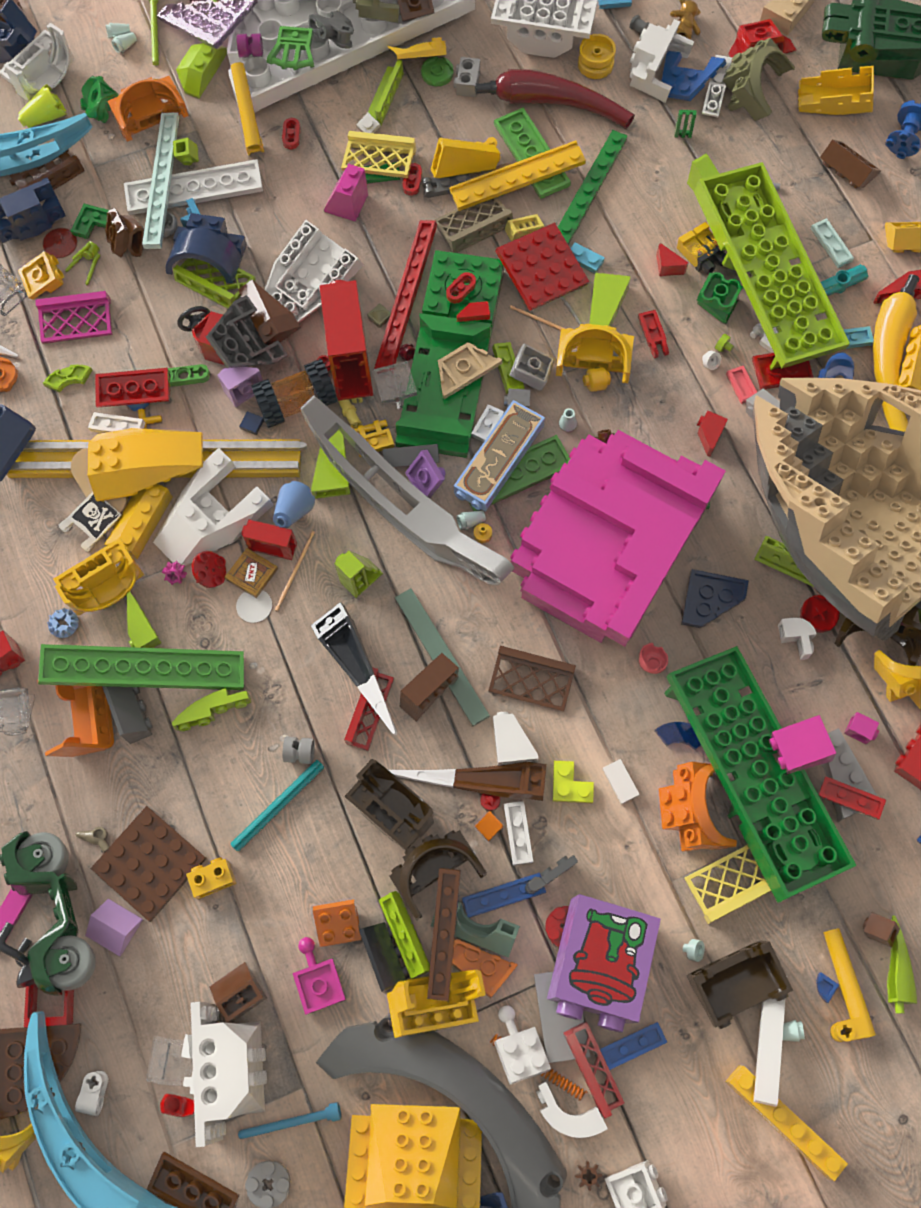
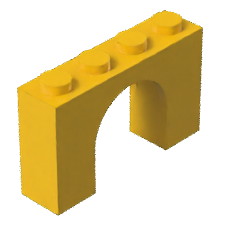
[898,325,921,390]

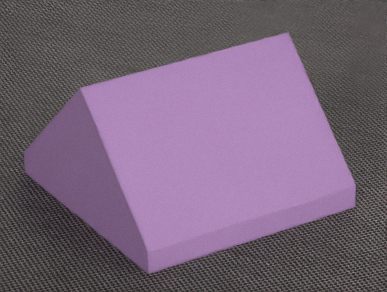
[85,899,143,957]

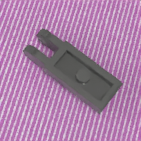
[524,855,578,895]

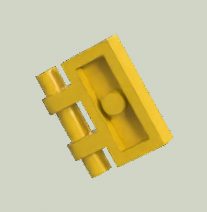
[354,419,395,457]

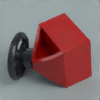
[177,306,225,365]

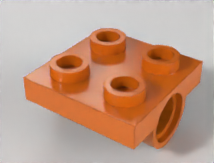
[313,899,361,947]

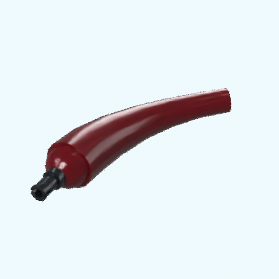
[475,69,635,129]

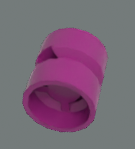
[237,33,263,58]

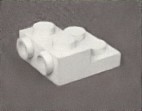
[605,1160,668,1208]

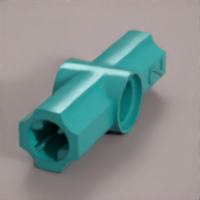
[821,264,869,297]

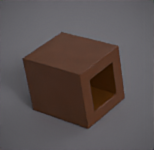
[863,912,900,948]

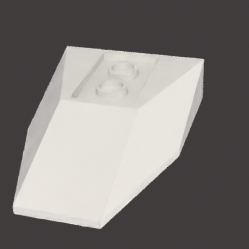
[265,220,364,323]

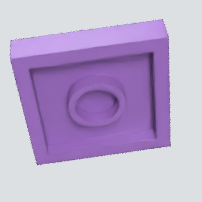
[405,450,445,499]

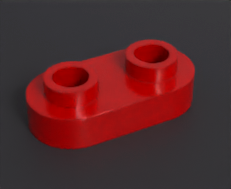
[282,118,301,150]
[402,163,422,196]
[446,272,476,303]

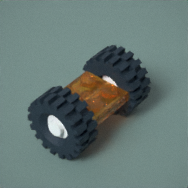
[251,359,338,428]

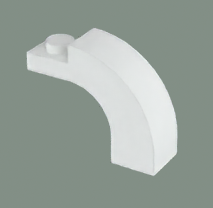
[536,1081,608,1138]

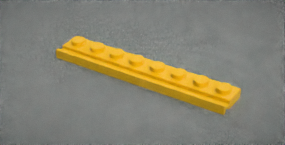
[449,140,586,211]

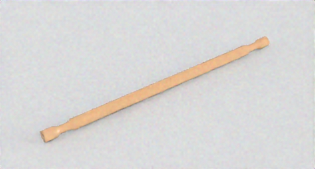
[510,305,565,330]
[275,531,315,611]

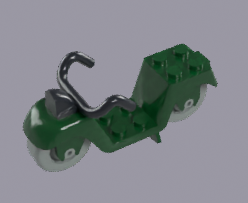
[0,831,96,996]

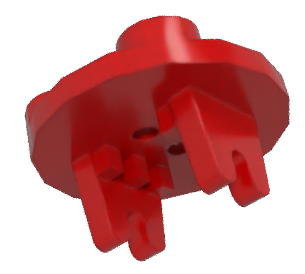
[191,551,227,588]

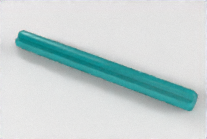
[231,760,324,852]

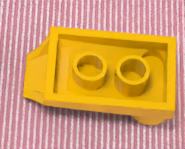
[388,37,447,59]

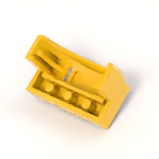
[387,970,486,1038]

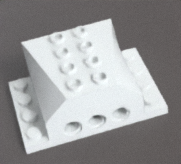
[491,0,598,58]
[191,1002,267,1147]

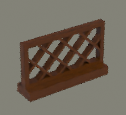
[488,645,576,712]

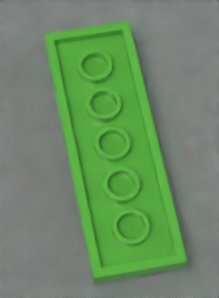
[494,107,571,199]
[469,435,570,511]

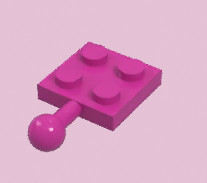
[292,937,346,1015]

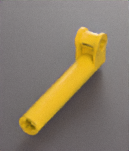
[231,62,264,155]
[823,928,876,1042]

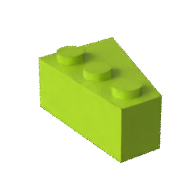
[334,550,384,598]

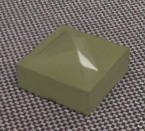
[367,303,391,328]

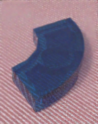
[654,722,701,750]

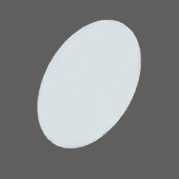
[236,590,272,623]

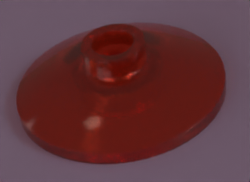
[43,228,77,258]

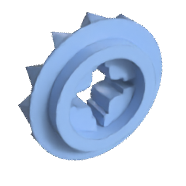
[47,608,79,638]

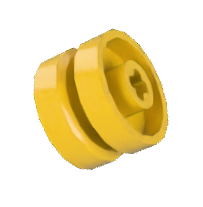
[578,34,616,79]

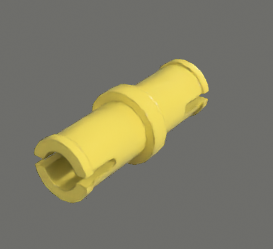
[338,399,362,429]

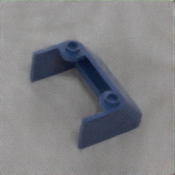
[0,404,36,482]

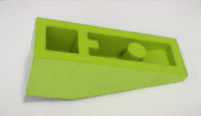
[127,592,162,648]

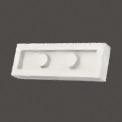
[88,412,145,433]
[504,801,533,866]

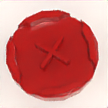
[800,595,840,633]

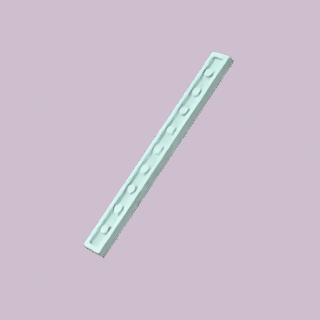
[142,113,180,249]

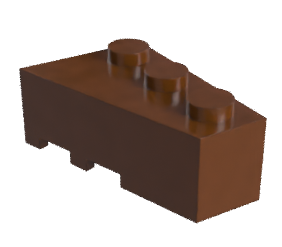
[399,653,459,722]

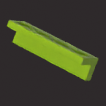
[367,59,404,126]
[754,536,814,587]
[379,891,430,979]

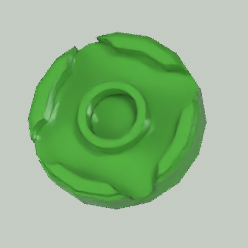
[421,56,454,87]

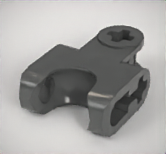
[308,11,354,49]

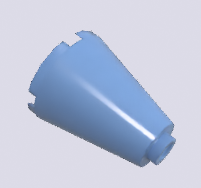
[273,481,315,528]

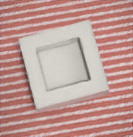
[356,113,380,133]

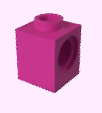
[844,712,879,744]

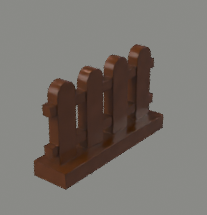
[9,150,85,191]

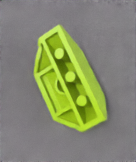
[176,43,227,99]

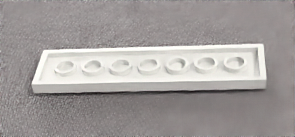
[124,159,263,215]

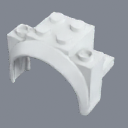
[629,19,694,103]
[0,23,75,102]

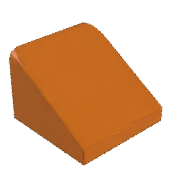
[475,811,503,842]

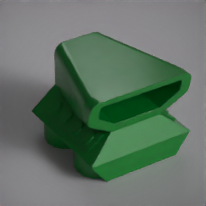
[696,272,743,324]

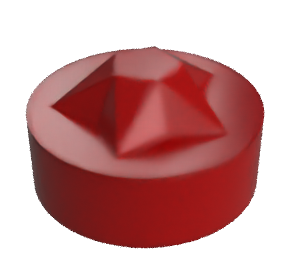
[480,794,500,811]

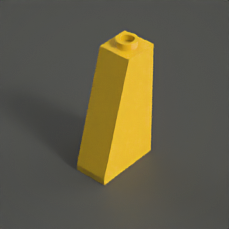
[430,138,501,178]

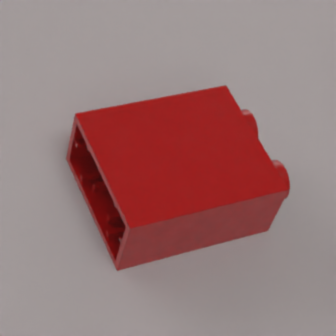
[319,280,374,401]

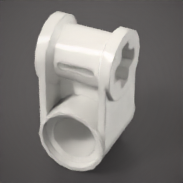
[75,1071,109,1117]

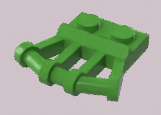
[266,26,314,70]

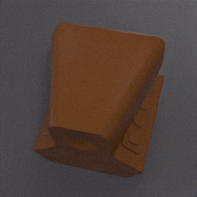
[105,208,144,258]

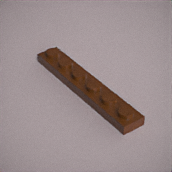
[427,868,461,1001]

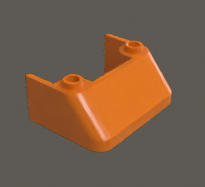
[37,680,114,757]

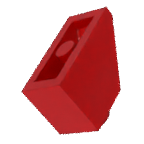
[697,410,728,457]

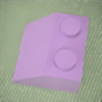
[217,367,263,407]

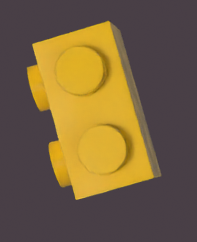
[186,857,237,900]

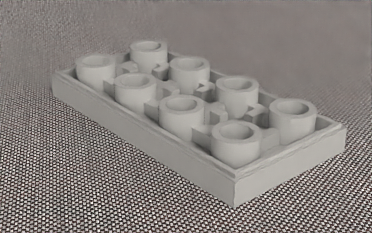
[534,972,590,1063]

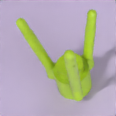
[65,241,100,285]

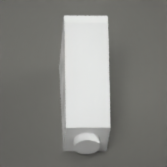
[493,712,538,765]

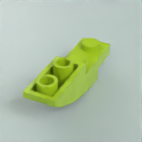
[172,688,252,732]

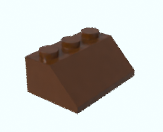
[819,139,881,189]

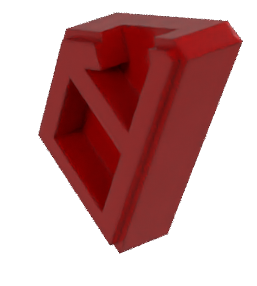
[457,301,490,322]

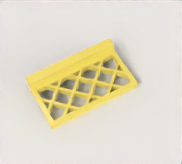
[341,131,416,178]
[684,845,771,924]

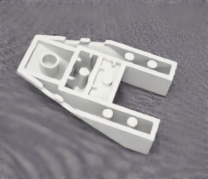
[153,448,273,566]

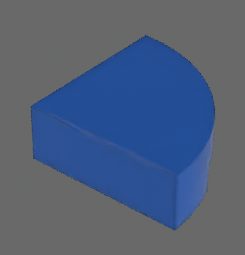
[816,972,839,1003]

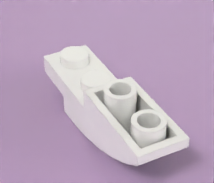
[702,55,732,117]

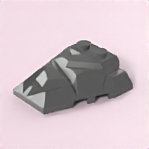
[206,295,289,368]

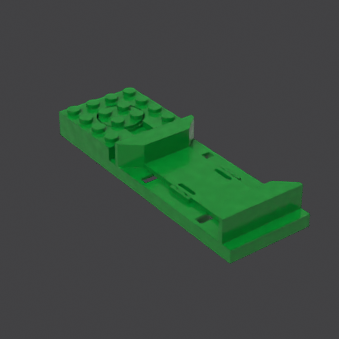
[395,250,504,458]
[664,646,857,903]

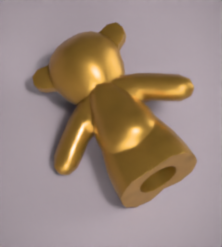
[670,0,701,40]

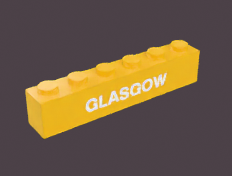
[725,1065,848,1181]

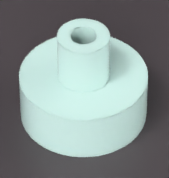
[683,939,705,962]

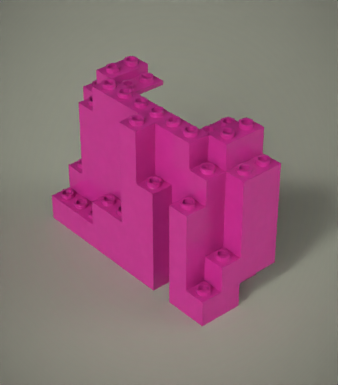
[510,430,726,647]

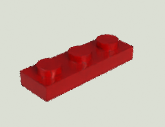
[818,776,886,820]

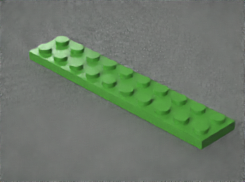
[38,644,244,690]

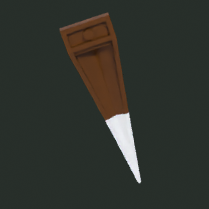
[389,762,547,801]

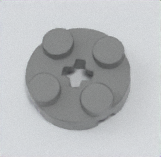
[245,1160,290,1208]

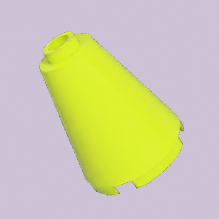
[18,84,67,128]

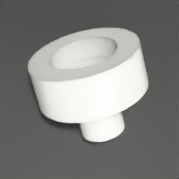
[702,351,722,370]

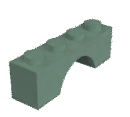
[431,902,520,958]

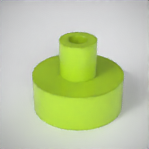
[715,333,734,352]

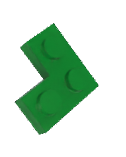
[70,203,110,239]

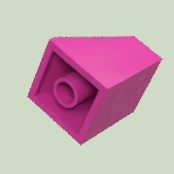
[324,164,368,222]
[769,715,836,774]

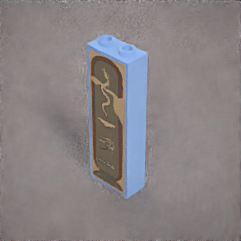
[454,400,545,512]

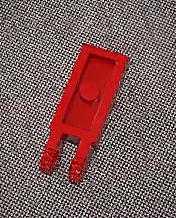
[638,310,669,358]

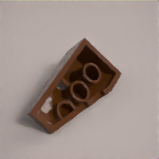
[238,280,301,345]

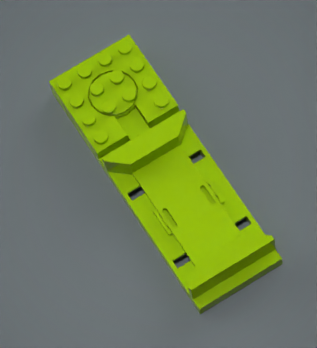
[694,162,850,370]

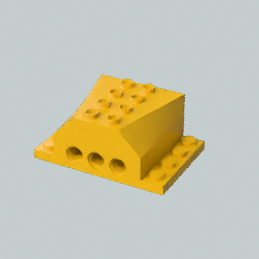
[344,1104,482,1208]

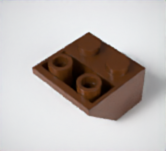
[209,962,267,1023]

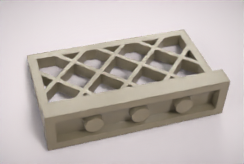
[435,197,513,253]

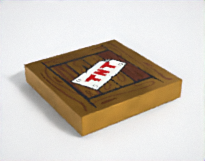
[225,548,278,598]

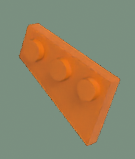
[452,939,518,999]

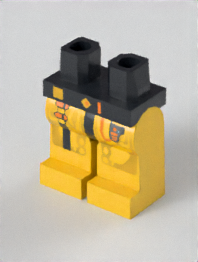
[677,222,726,275]

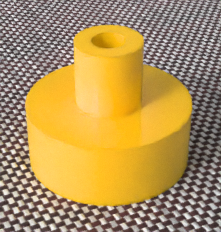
[474,523,492,543]

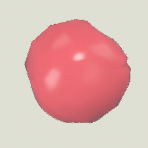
[639,643,669,674]

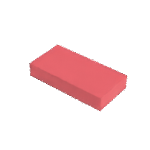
[726,365,757,404]

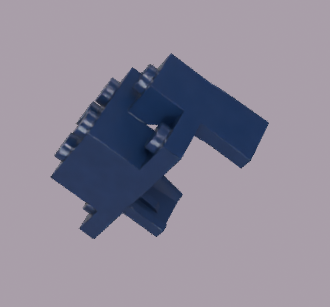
[0,0,38,63]
[0,177,66,243]

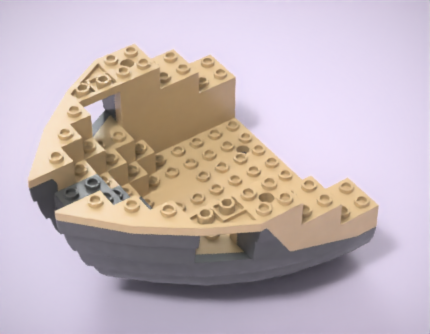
[753,378,921,641]

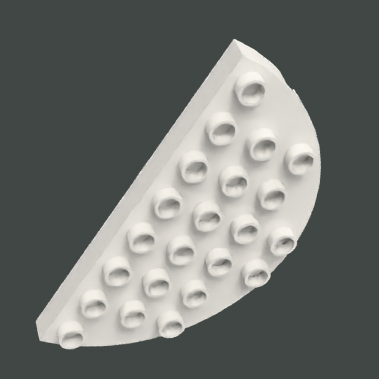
[227,0,475,112]

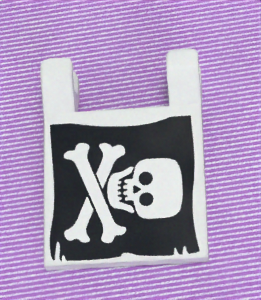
[59,492,122,552]

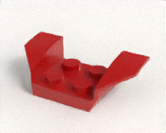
[728,19,796,58]

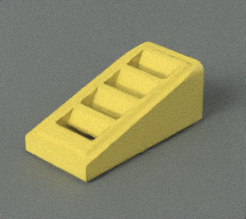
[505,214,545,241]

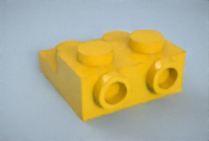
[18,251,64,300]

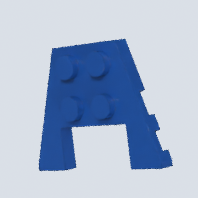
[661,50,727,101]

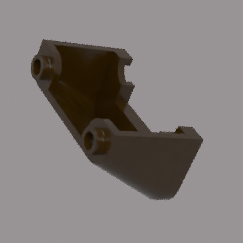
[686,940,793,1029]

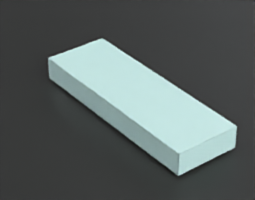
[811,218,854,268]

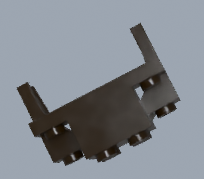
[834,606,921,666]
[345,759,434,851]
[389,830,487,921]

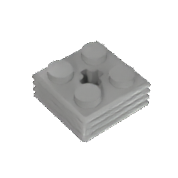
[510,344,555,391]

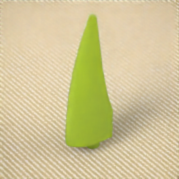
[887,915,917,1014]

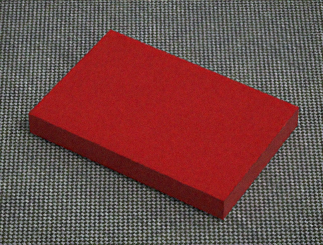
[752,353,814,390]

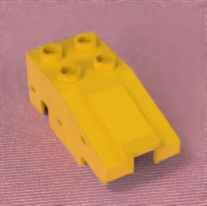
[798,66,874,115]

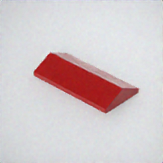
[95,367,171,408]

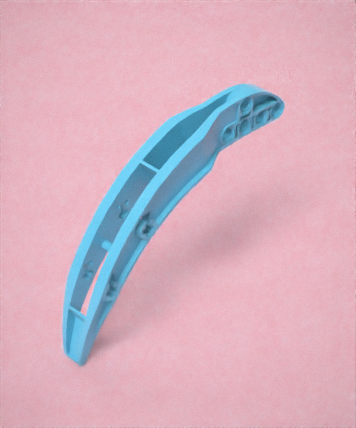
[0,113,92,177]
[24,1011,177,1208]

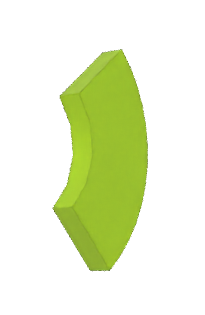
[43,364,93,393]

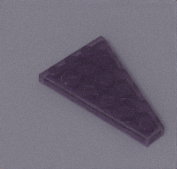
[157,0,258,50]

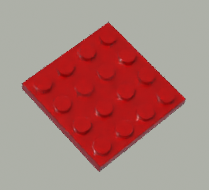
[495,222,590,311]

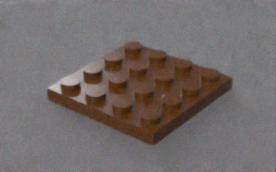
[90,806,206,922]

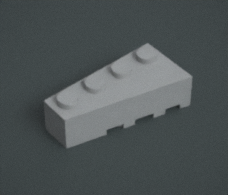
[822,728,877,822]

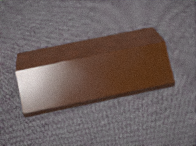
[146,1152,240,1208]

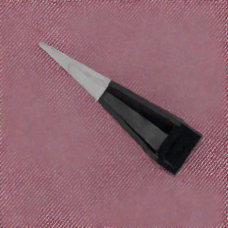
[311,602,397,735]

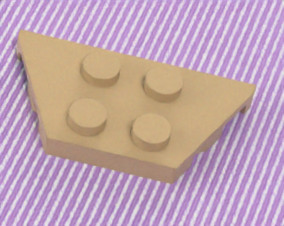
[438,343,502,399]

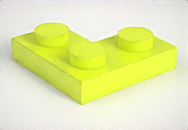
[553,760,594,804]

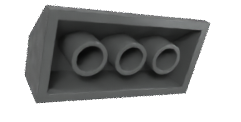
[102,686,153,744]

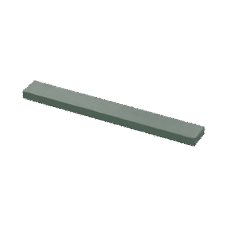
[395,588,490,726]

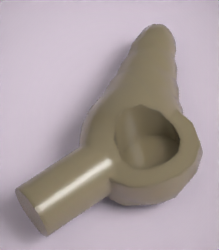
[75,827,110,853]

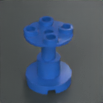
[885,100,921,159]

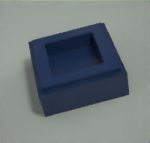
[239,411,264,435]

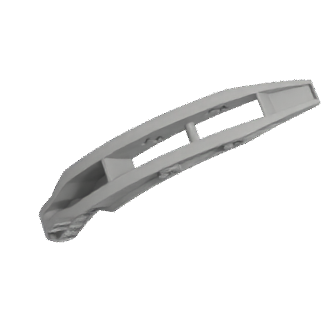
[300,396,514,585]

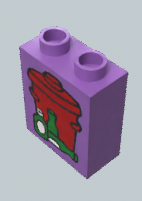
[547,894,661,1033]

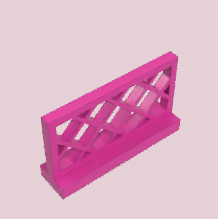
[35,291,112,344]

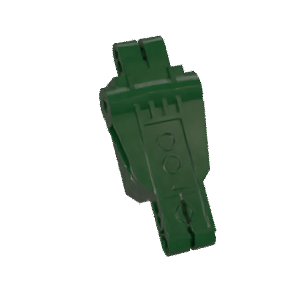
[822,0,921,80]

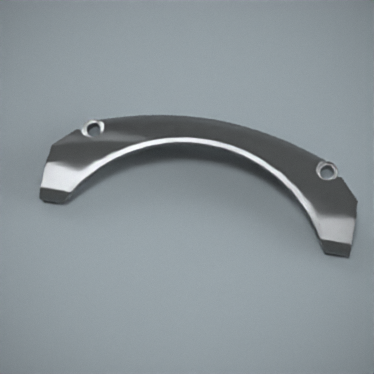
[316,1013,567,1208]

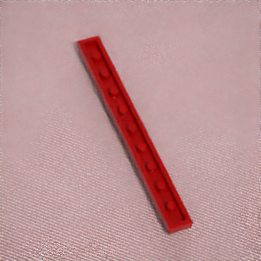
[374,220,437,373]

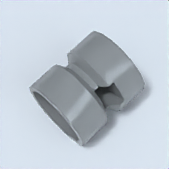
[282,736,315,764]

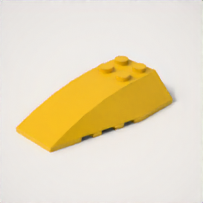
[87,428,203,502]

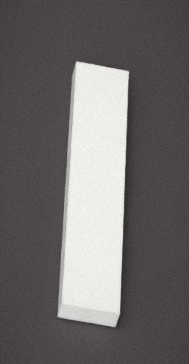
[754,998,785,1107]

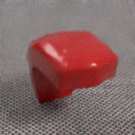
[160,1094,195,1117]

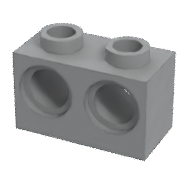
[454,57,480,97]

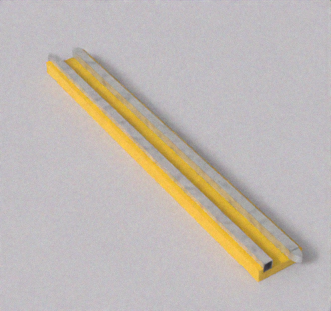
[6,439,307,478]

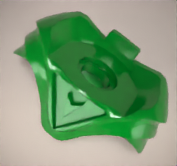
[80,75,119,123]

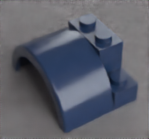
[165,213,246,283]

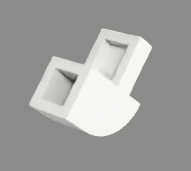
[778,618,816,660]

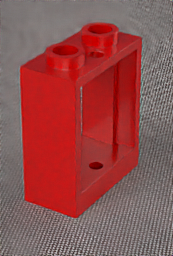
[242,519,297,561]
[24,984,74,1028]

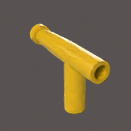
[138,409,162,429]

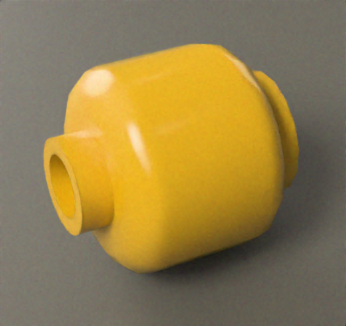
[583,367,611,392]

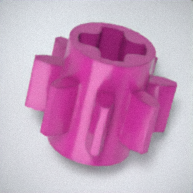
[162,560,187,585]

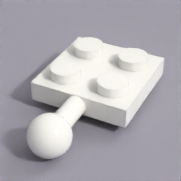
[494,1005,551,1085]

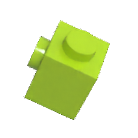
[173,138,199,165]

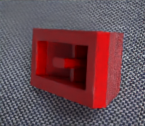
[656,243,689,276]

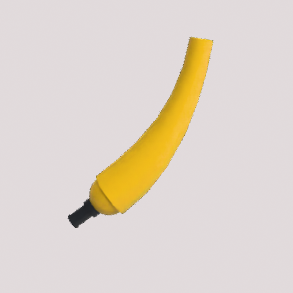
[873,274,920,432]

